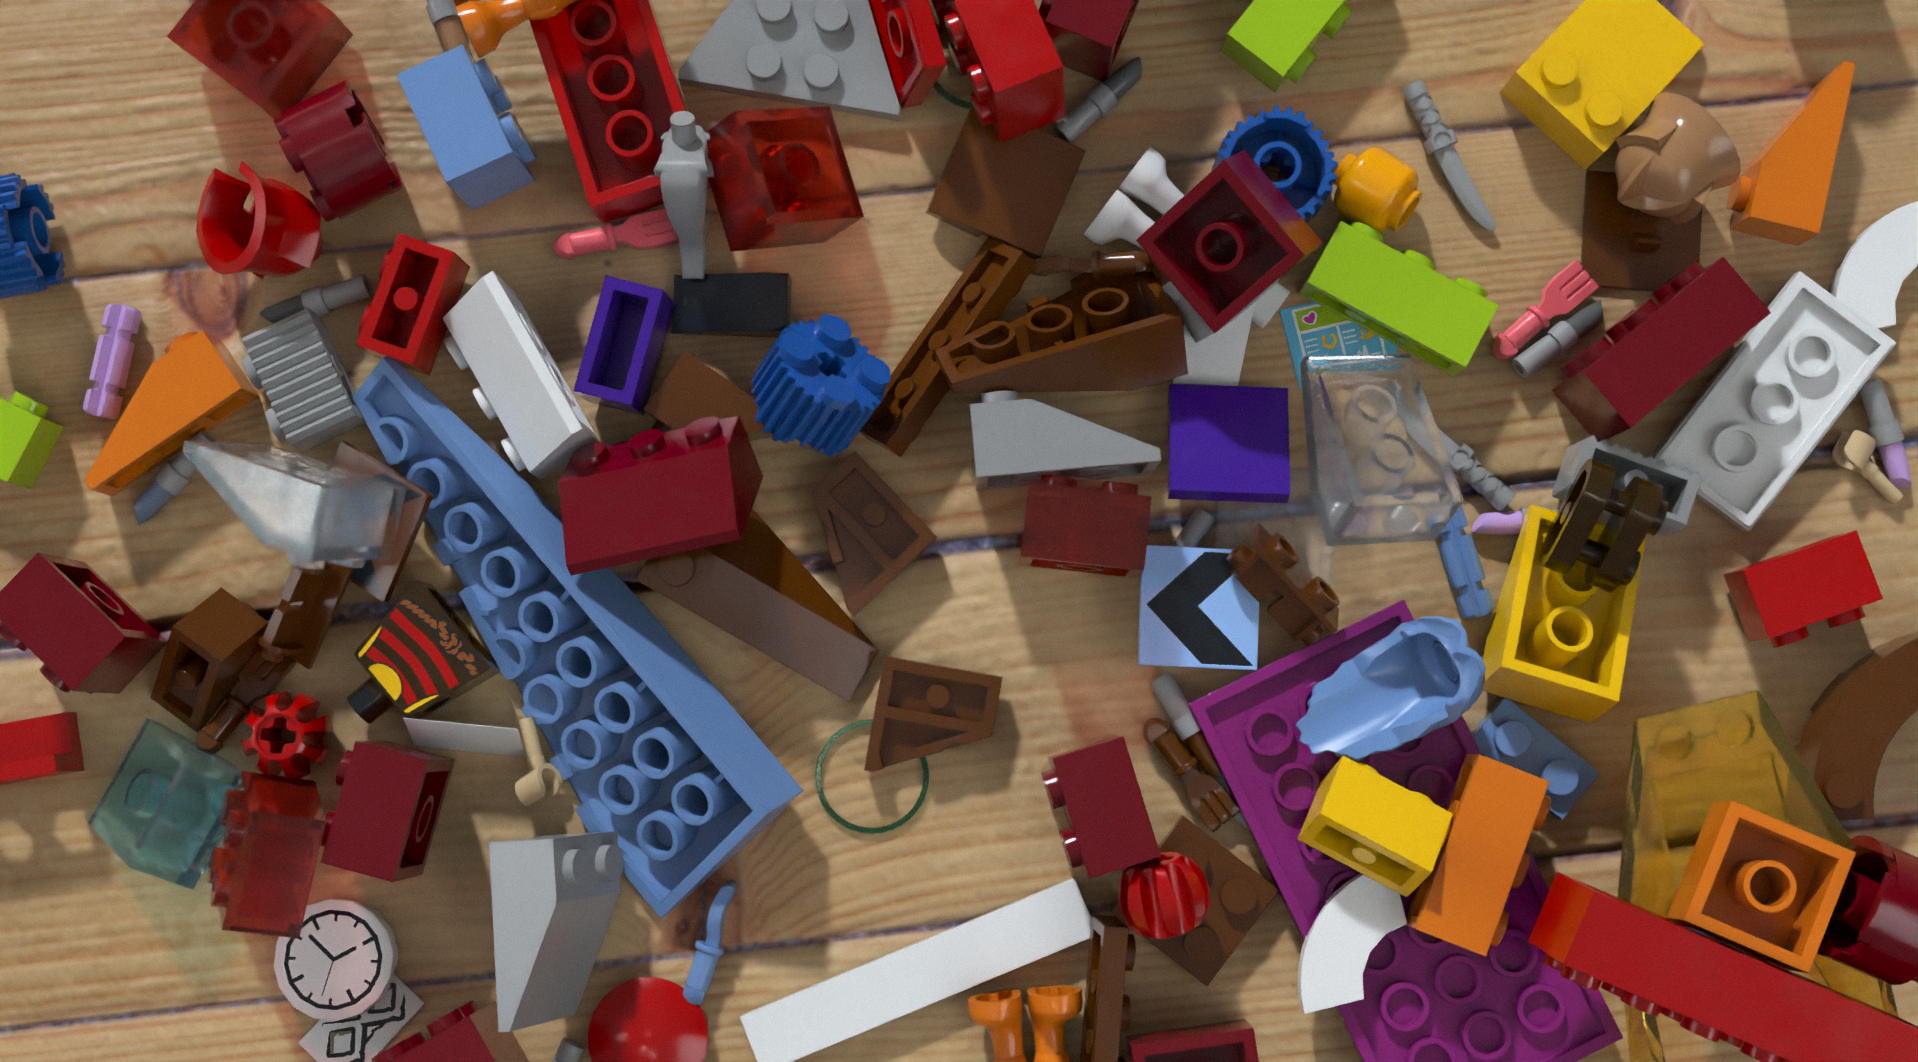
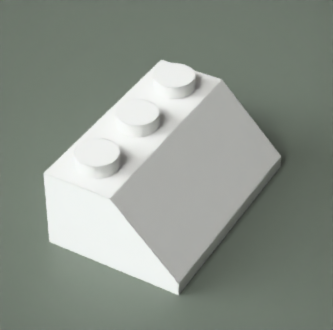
[443,271,600,479]

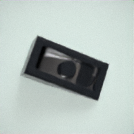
[672,272,792,338]

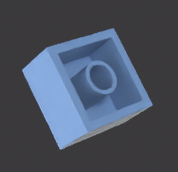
[397,44,537,210]

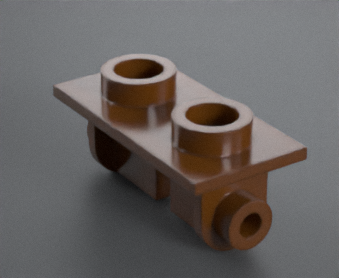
[1226,523,1340,646]
[257,536,356,669]

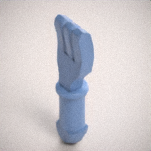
[683,881,738,1005]

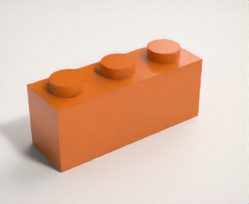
[1406,754,1551,957]

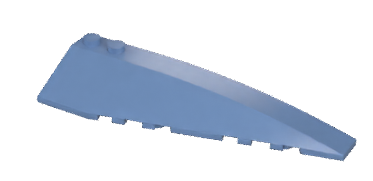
[352,357,804,918]

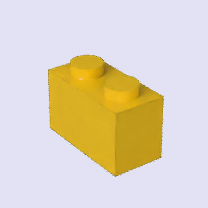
[1298,756,1453,897]

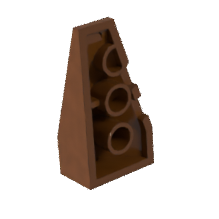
[935,272,1188,393]
[636,510,879,702]

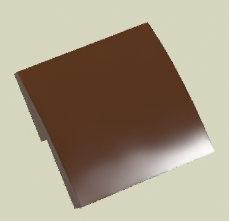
[925,106,1086,260]

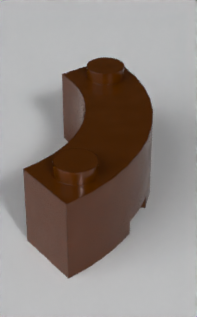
[1786,632,1918,823]

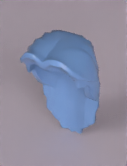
[1295,616,1486,761]

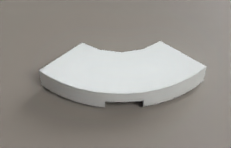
[1830,201,1918,330]
[1297,873,1407,1014]

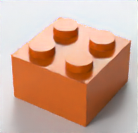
[1666,800,1856,974]

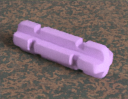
[82,304,141,420]

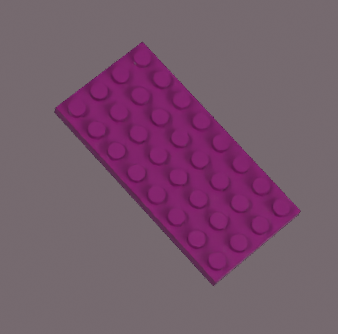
[1188,600,1623,1062]

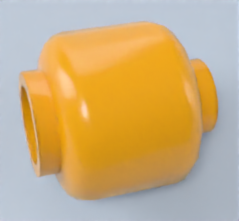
[1333,146,1423,234]

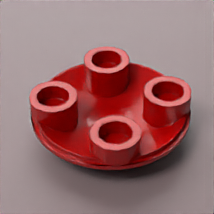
[588,977,709,1062]

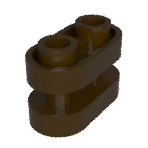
[1539,458,1669,593]

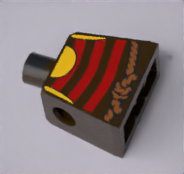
[347,580,500,724]

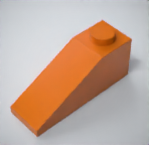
[1727,60,1856,246]
[84,330,260,496]

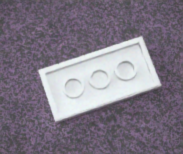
[1652,271,1897,532]

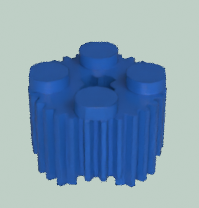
[1211,106,1338,224]
[0,173,65,299]
[751,314,891,458]

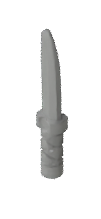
[1401,79,1496,231]
[1385,383,1516,512]

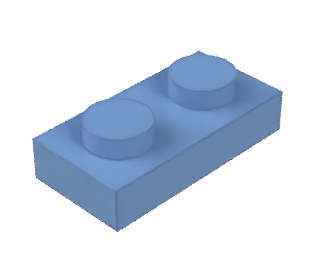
[1471,697,1600,820]

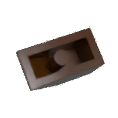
[644,350,773,441]
[151,587,269,733]

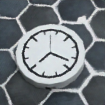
[273,898,399,1021]

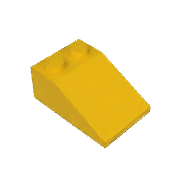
[1499,0,1705,170]
[1483,504,1646,724]

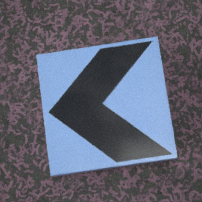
[1137,545,1259,671]

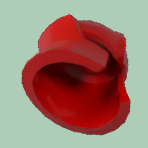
[196,161,323,279]

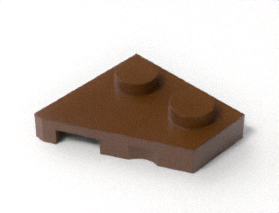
[812,451,937,617]

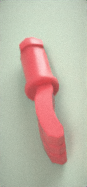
[553,208,679,260]
[1491,259,1599,360]

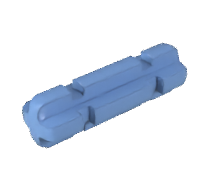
[1429,504,1495,620]

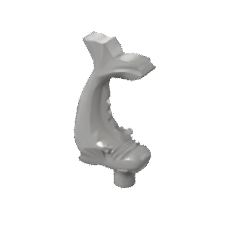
[653,111,714,279]

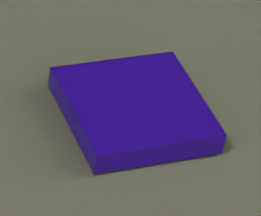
[1168,384,1290,504]

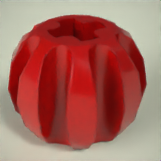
[241,690,335,781]
[1118,852,1210,939]

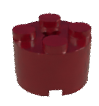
[274,80,405,223]
[1817,835,1918,985]

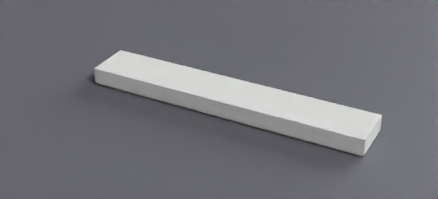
[740,877,1091,1062]

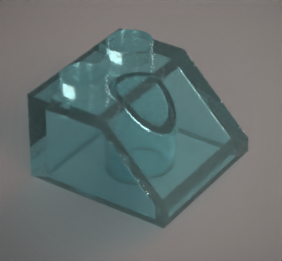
[88,718,253,889]

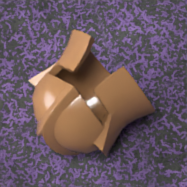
[1614,92,1741,224]

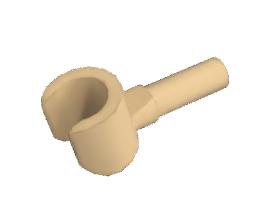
[1832,430,1903,504]
[515,717,563,806]

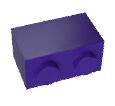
[573,275,675,416]

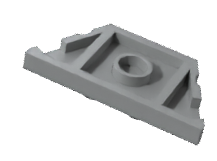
[678,0,901,121]

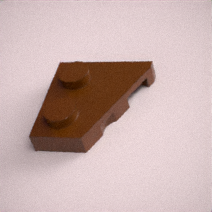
[864,655,1003,772]

